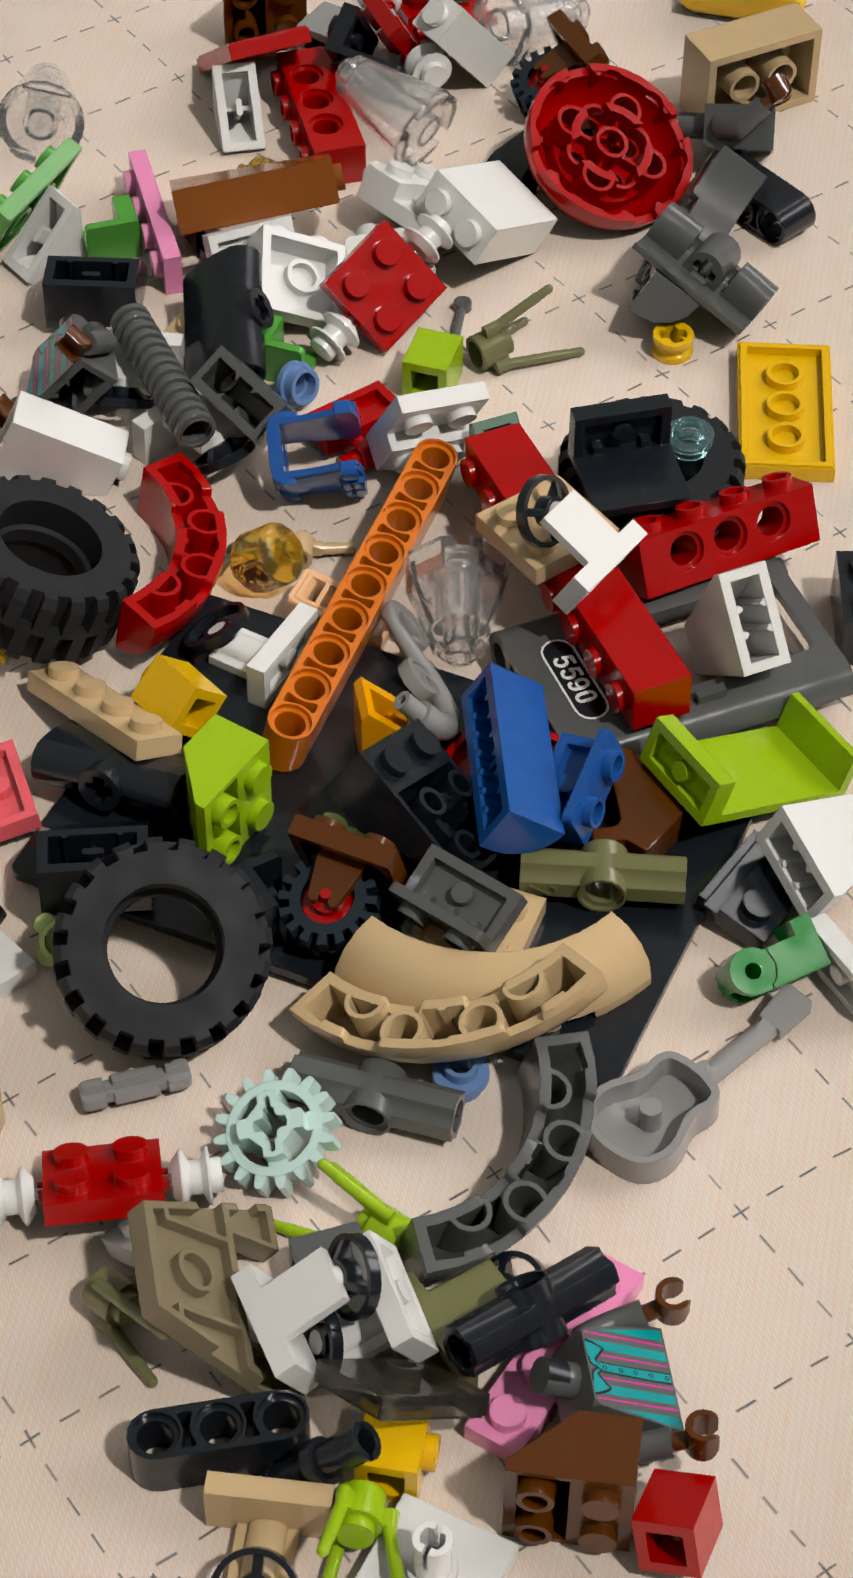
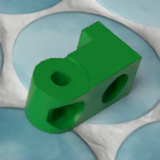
[716,913,832,1003]

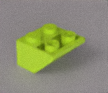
[183,714,274,865]

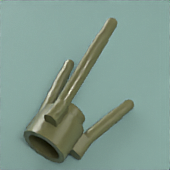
[466,284,585,374]
[82,1265,169,1388]

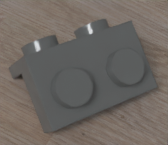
[388,844,528,952]

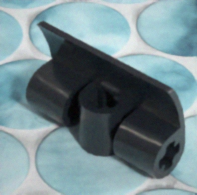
[183,245,274,383]
[30,720,188,820]

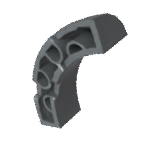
[628,141,767,323]
[397,1031,597,1284]

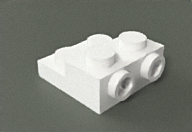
[356,160,437,230]
[248,224,346,329]
[365,381,490,473]

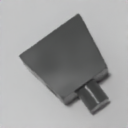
[189,345,296,447]

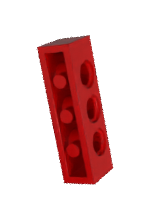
[270,46,366,184]
[619,471,820,600]

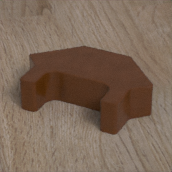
[591,746,683,855]

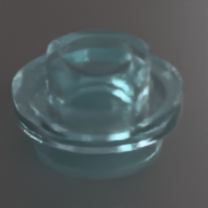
[670,416,715,461]

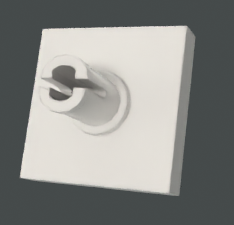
[355,1492,519,1578]

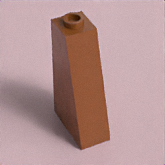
[169,153,346,236]

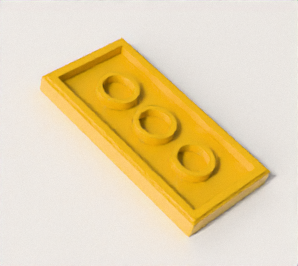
[736,342,835,483]

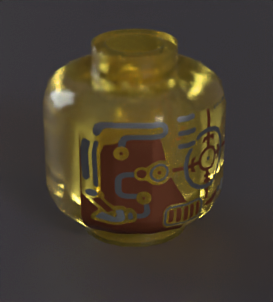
[230,522,304,593]

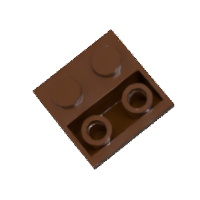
[222,0,307,45]
[502,1410,644,1553]

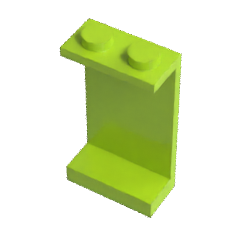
[639,692,853,827]

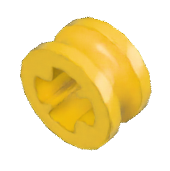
[652,321,694,365]

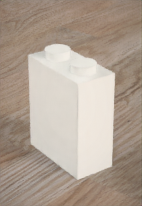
[415,160,558,265]

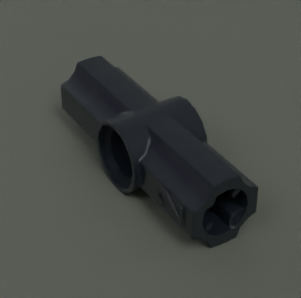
[441,1246,620,1378]

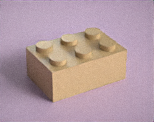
[679,2,823,113]

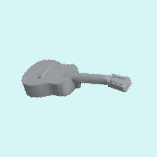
[587,984,812,1184]

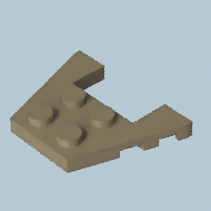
[127,1200,306,1400]

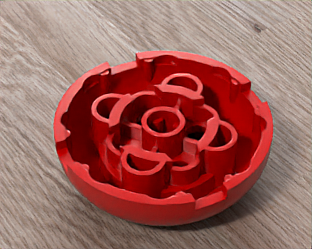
[524,63,693,231]

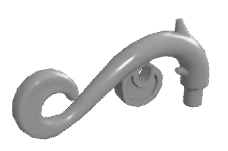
[380,600,463,742]

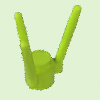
[274,1158,411,1248]
[316,1479,405,1578]

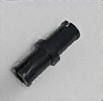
[262,1421,382,1485]

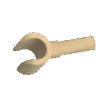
[285,530,355,570]

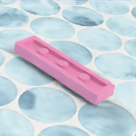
[122,150,183,295]
[464,1253,644,1461]

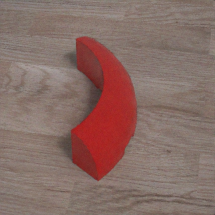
[115,452,227,655]

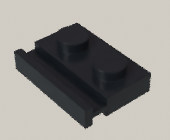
[693,829,795,949]

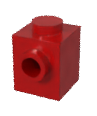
[631,1468,723,1578]

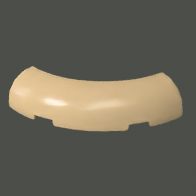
[335,911,651,1034]
[289,943,608,1064]

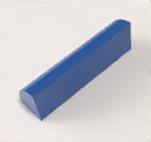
[461,662,565,854]

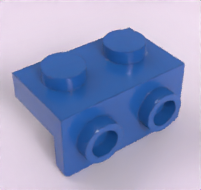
[553,727,625,847]

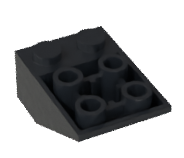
[324,718,505,871]

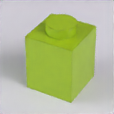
[402,327,463,395]

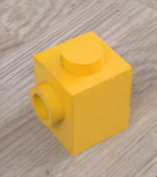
[130,654,227,737]
[354,1397,441,1503]

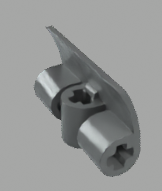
[632,201,779,335]

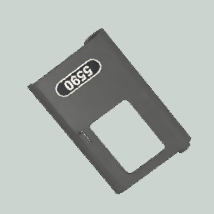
[489,556,853,755]

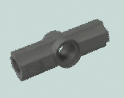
[287,1051,465,1142]

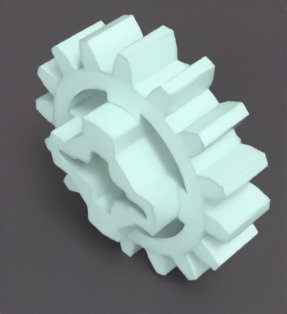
[213,1068,343,1197]

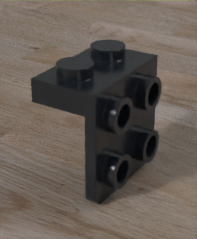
[324,2,421,106]
[568,393,690,518]

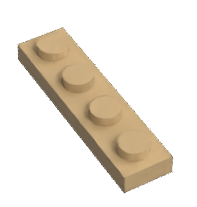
[27,661,183,761]

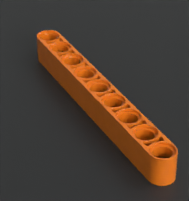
[262,438,458,772]

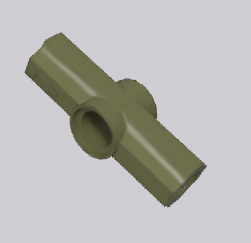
[519,839,687,912]

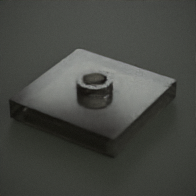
[314,1357,490,1422]

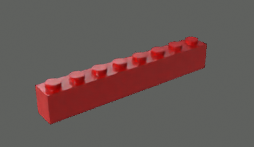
[460,423,692,731]

